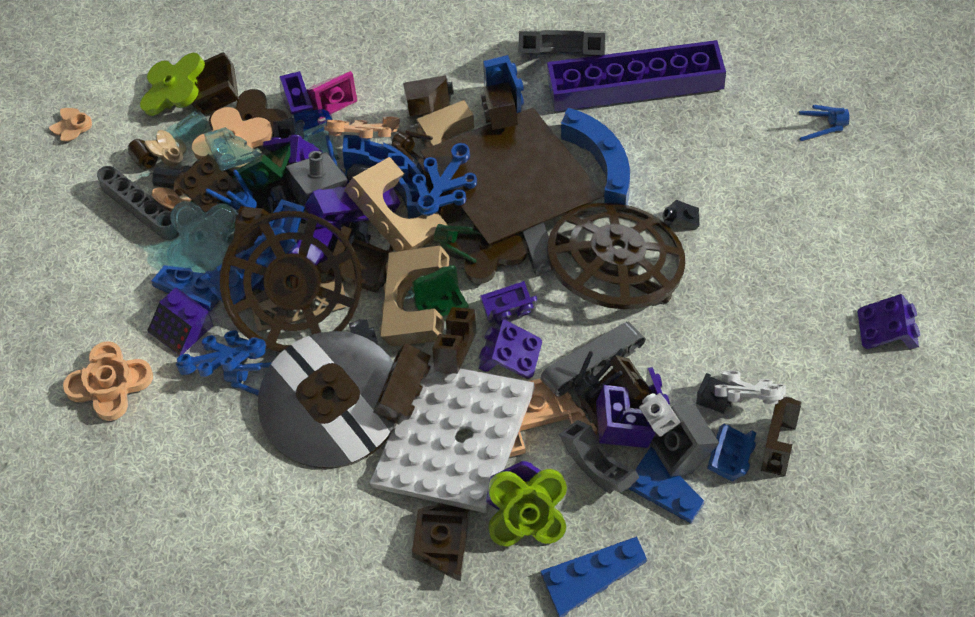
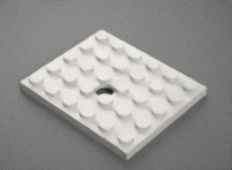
[370,363,535,513]

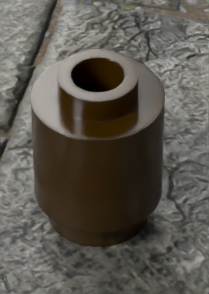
[128,139,158,170]

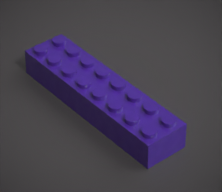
[547,40,726,112]

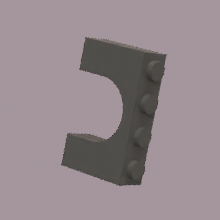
[518,29,606,55]

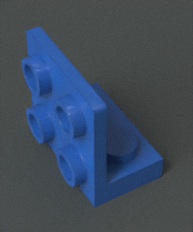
[483,55,524,113]

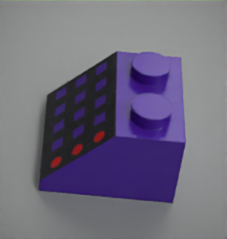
[147,287,214,356]

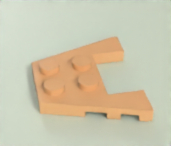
[509,378,597,457]

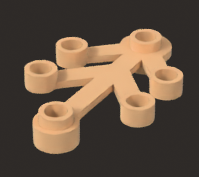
[324,117,400,138]

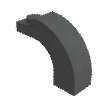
[559,420,639,494]

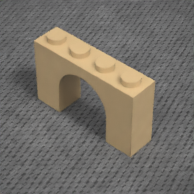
[416,100,475,149]
[344,157,447,252]
[380,246,449,346]

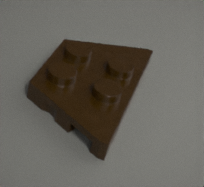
[412,503,470,581]

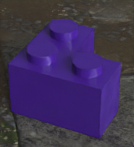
[596,385,656,448]

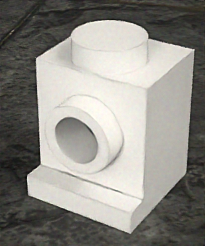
[639,393,681,437]

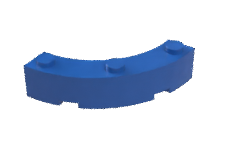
[561,108,630,205]
[342,135,430,219]

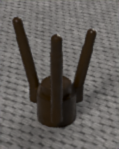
[392,129,433,162]

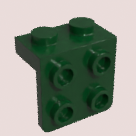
[234,143,291,192]
[412,265,469,321]

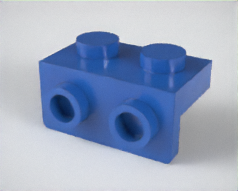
[707,423,757,481]

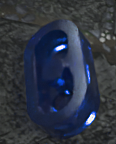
[291,109,333,135]

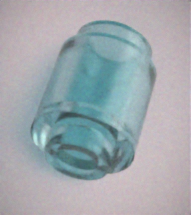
[174,111,208,142]

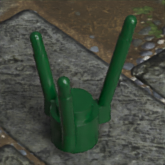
[434,224,482,263]

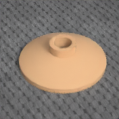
[152,188,192,213]

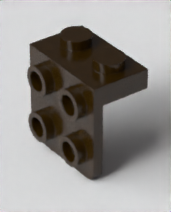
[174,154,238,213]

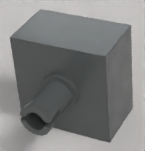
[286,151,347,213]
[651,404,719,476]

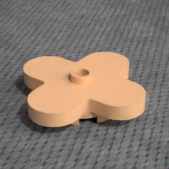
[192,107,273,172]
[63,341,153,421]

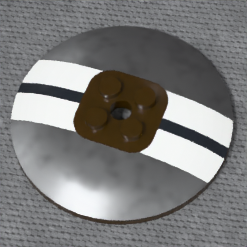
[258,331,396,468]

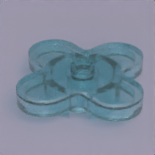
[167,201,238,271]

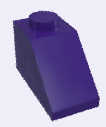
[279,71,313,114]

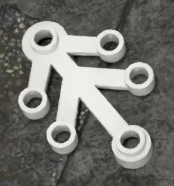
[715,370,786,404]

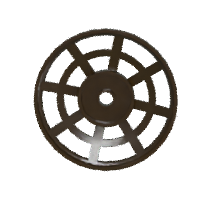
[547,203,686,310]
[220,211,362,353]

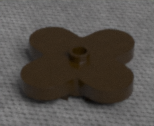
[209,89,288,154]
[445,226,528,284]

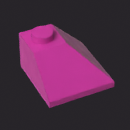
[307,71,358,119]

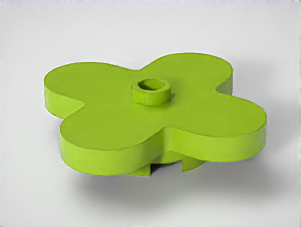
[140,52,205,116]
[488,469,567,546]

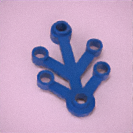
[412,143,477,216]
[176,330,266,377]

